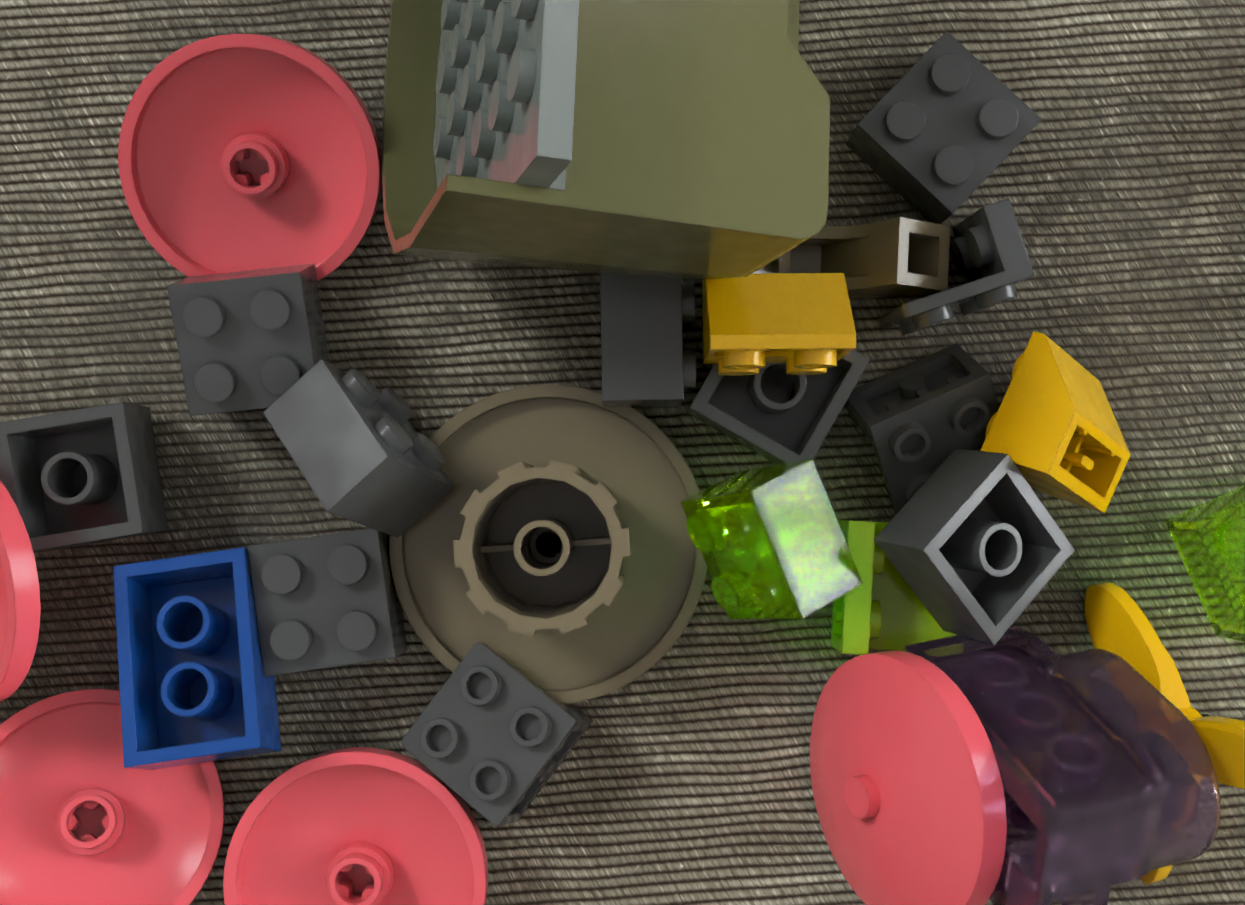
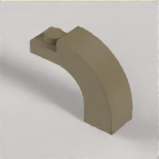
[752,217,950,299]

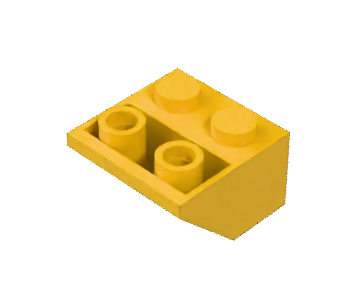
[702,273,856,376]
[980,331,1131,514]

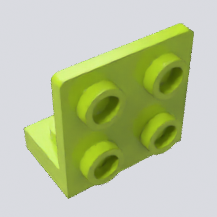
[831,520,960,655]

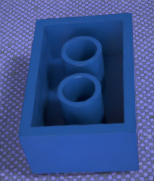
[113,547,281,770]

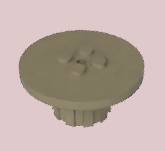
[389,385,709,704]

